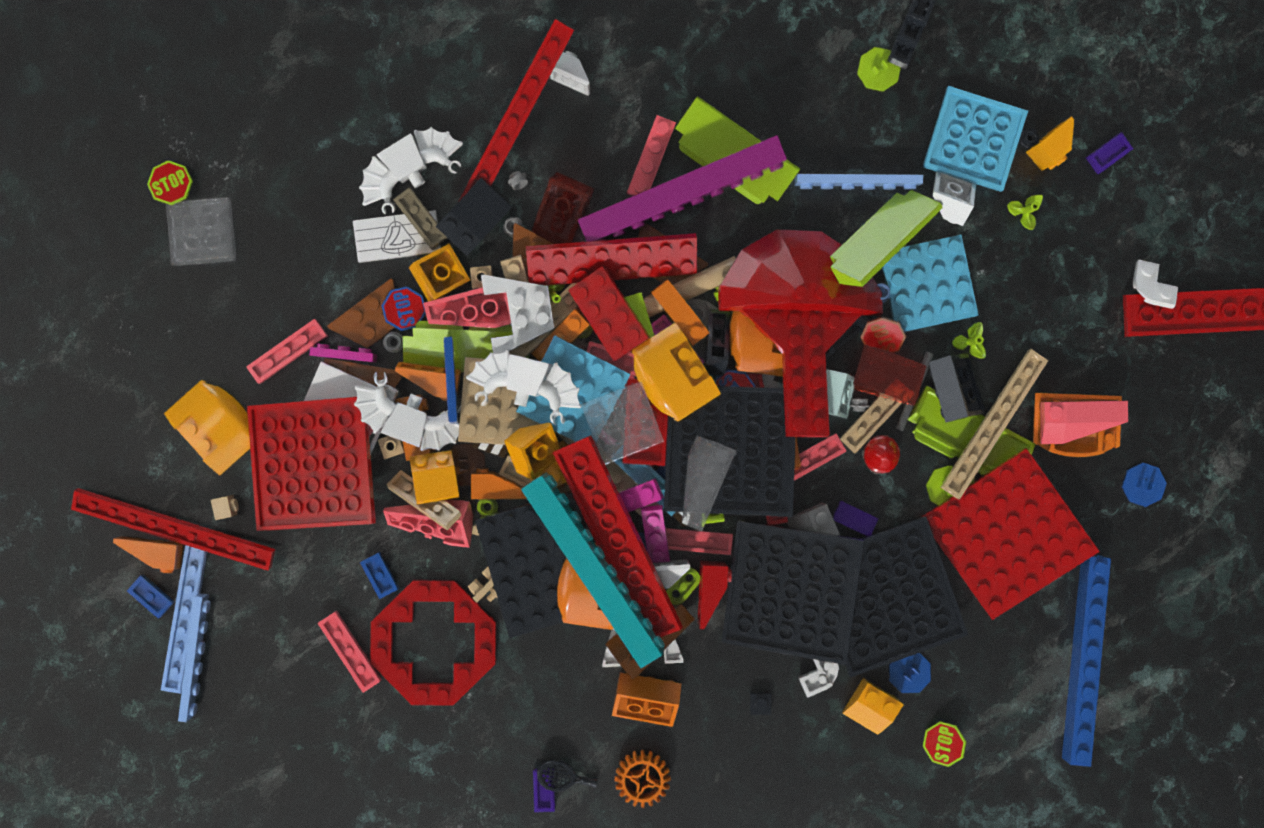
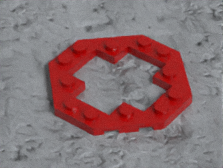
[370,580,496,706]

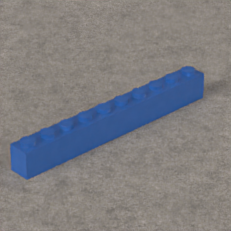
[1062,555,1111,767]

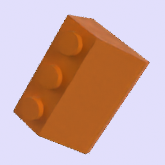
[612,673,682,727]

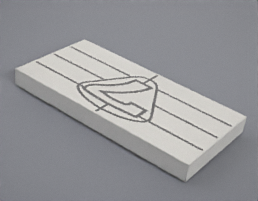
[353,210,441,263]

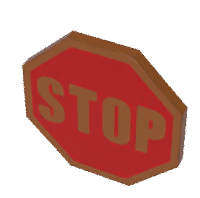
[860,316,906,356]

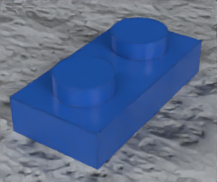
[360,552,399,599]
[127,574,175,618]

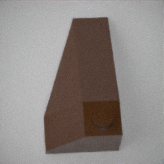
[605,603,695,679]

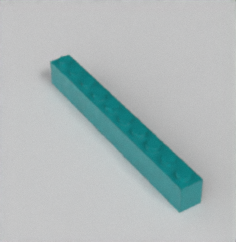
[521,472,665,668]

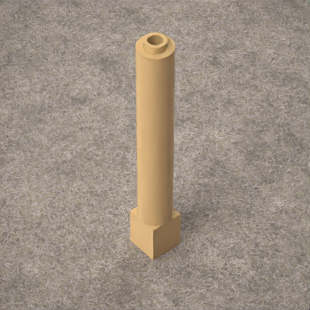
[643,256,736,318]

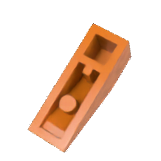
[651,279,709,346]
[395,362,461,401]
[471,468,527,499]
[113,536,183,573]

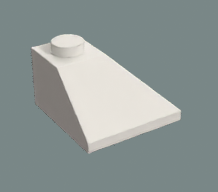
[550,51,590,96]
[933,172,976,226]
[653,559,690,588]

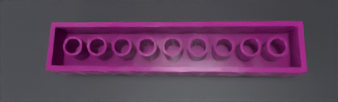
[578,135,787,242]

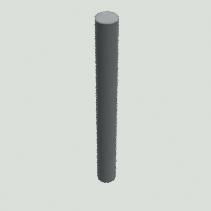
[895,352,934,431]

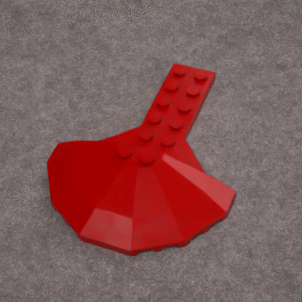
[718,230,883,437]

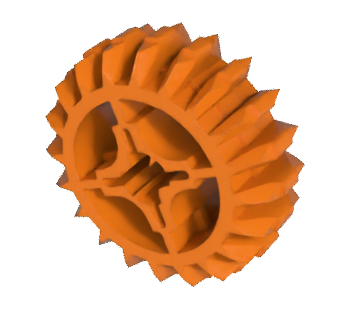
[615,750,671,808]

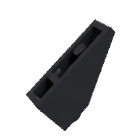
[704,309,730,376]

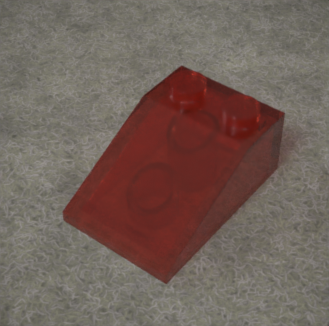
[531,172,595,244]
[853,345,927,406]

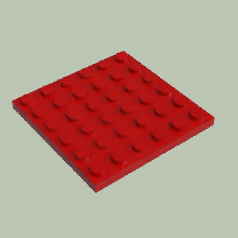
[247,397,376,531]
[922,448,1100,620]

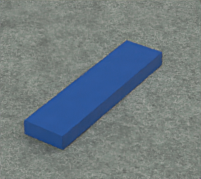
[444,337,458,424]

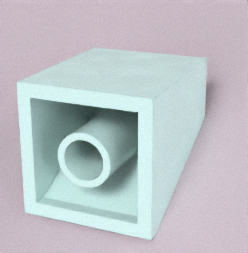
[826,369,857,419]

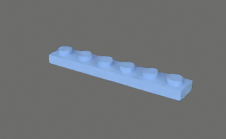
[795,174,923,190]
[178,593,211,722]

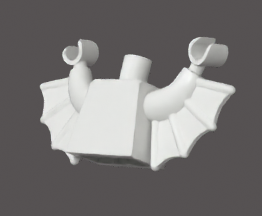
[359,127,463,214]
[466,350,582,425]
[354,372,461,451]

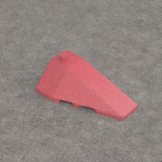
[423,287,511,328]
[1040,401,1128,444]
[383,499,473,548]

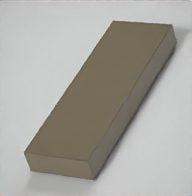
[393,187,448,250]

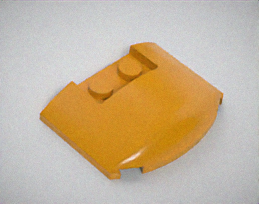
[632,323,721,422]
[164,380,250,475]

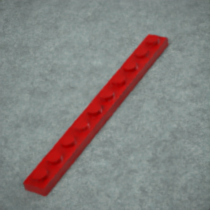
[458,19,575,202]
[71,488,275,571]

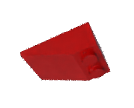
[697,560,732,629]

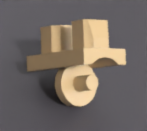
[468,567,498,602]

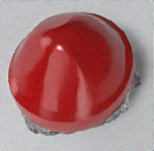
[862,434,900,474]

